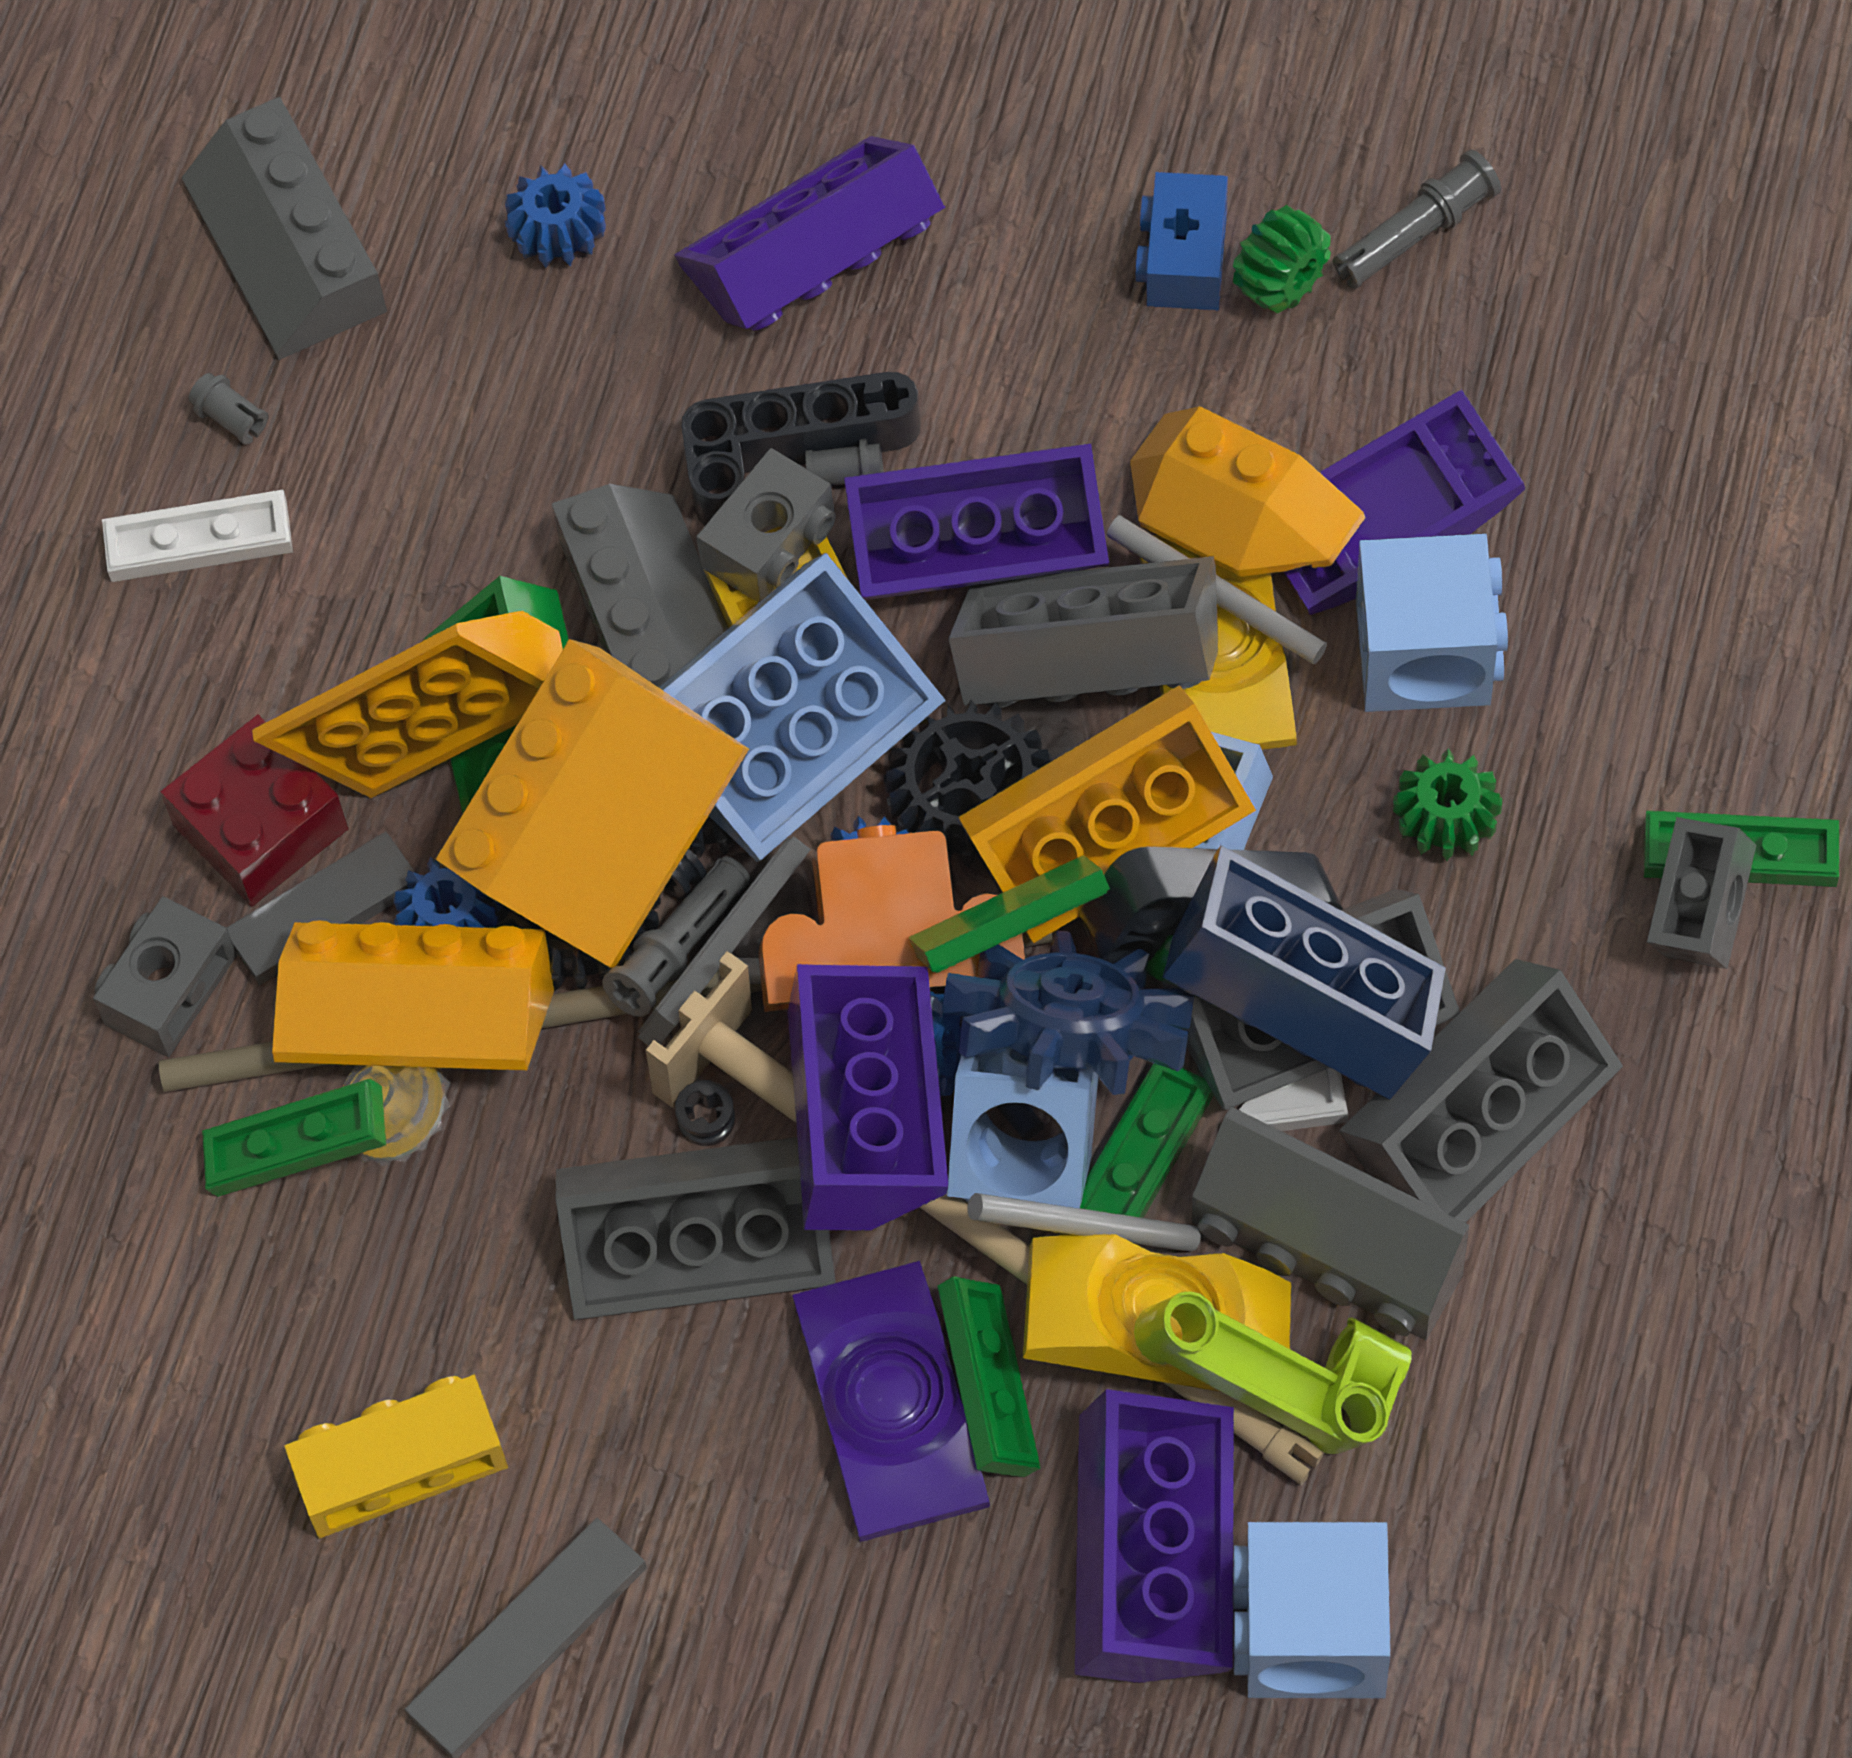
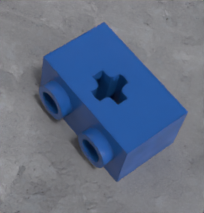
[1136,172,1228,310]

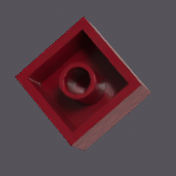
[160,714,349,907]

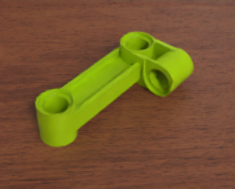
[1134,1291,1411,1455]

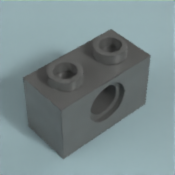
[696,448,836,603]
[1647,817,1756,969]
[93,896,237,1058]

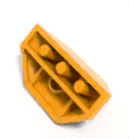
[1130,406,1366,577]

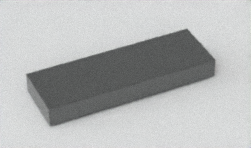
[227,831,415,986]

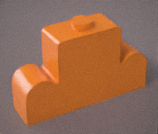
[758,825,1025,1012]

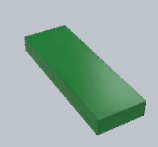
[1643,811,1839,887]
[909,855,1110,973]
[1080,1063,1214,1218]
[202,1078,386,1197]
[937,1276,1041,1477]

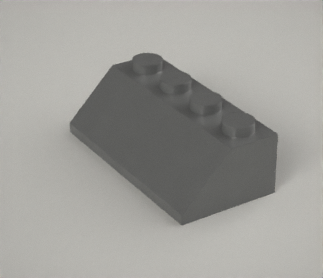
[182,96,387,360]
[551,484,728,688]
[949,556,1218,708]
[1162,889,1460,1110]
[1339,959,1623,1223]
[1192,1106,1469,1340]
[555,1137,836,1320]

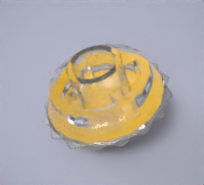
[343,1065,450,1167]

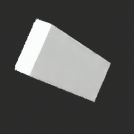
[102,490,293,582]

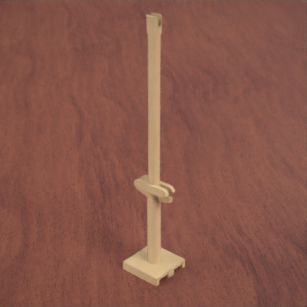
[646,951,1324,1485]

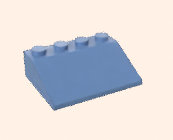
[659,553,946,862]

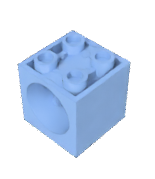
[1356,534,1508,712]
[947,1047,1098,1208]
[1233,1522,1390,1698]

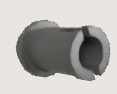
[188,373,268,445]
[806,439,884,486]

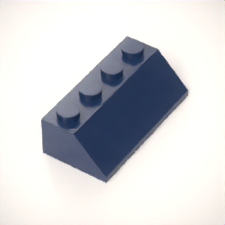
[1163,845,1446,1100]

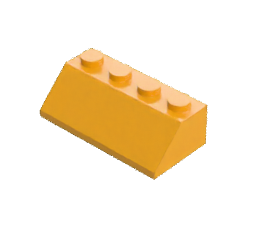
[958,685,1256,943]
[272,920,554,1071]

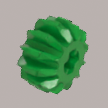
[1233,205,1331,314]
[1393,748,1502,862]

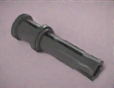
[1333,149,1501,289]
[602,856,751,1017]

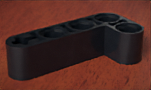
[681,372,921,526]
[1079,846,1343,964]

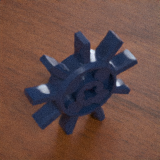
[942,931,1195,1095]

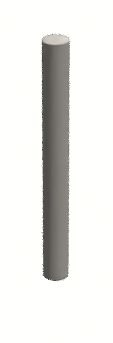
[1107,515,1327,665]
[968,1193,1200,1252]

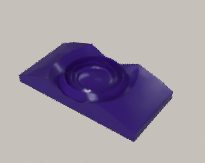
[1283,389,1525,615]
[792,1261,990,1542]

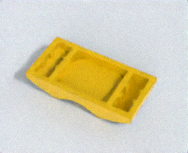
[1139,535,1297,750]
[1023,1234,1291,1392]

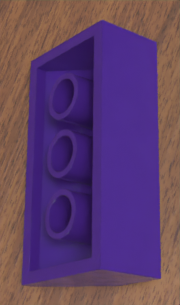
[674,136,945,330]
[844,444,1109,600]
[788,964,949,1230]
[1075,1389,1234,1683]

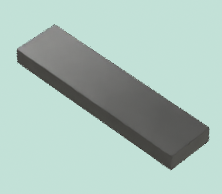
[638,836,811,1046]
[404,1517,647,1758]

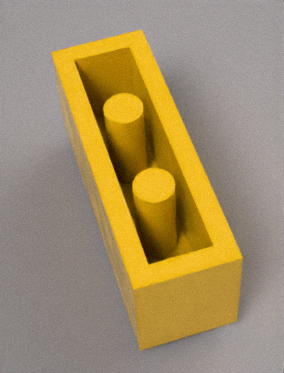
[284,1374,508,1539]

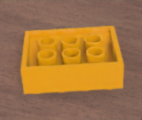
[252,611,563,798]
[436,639,749,968]

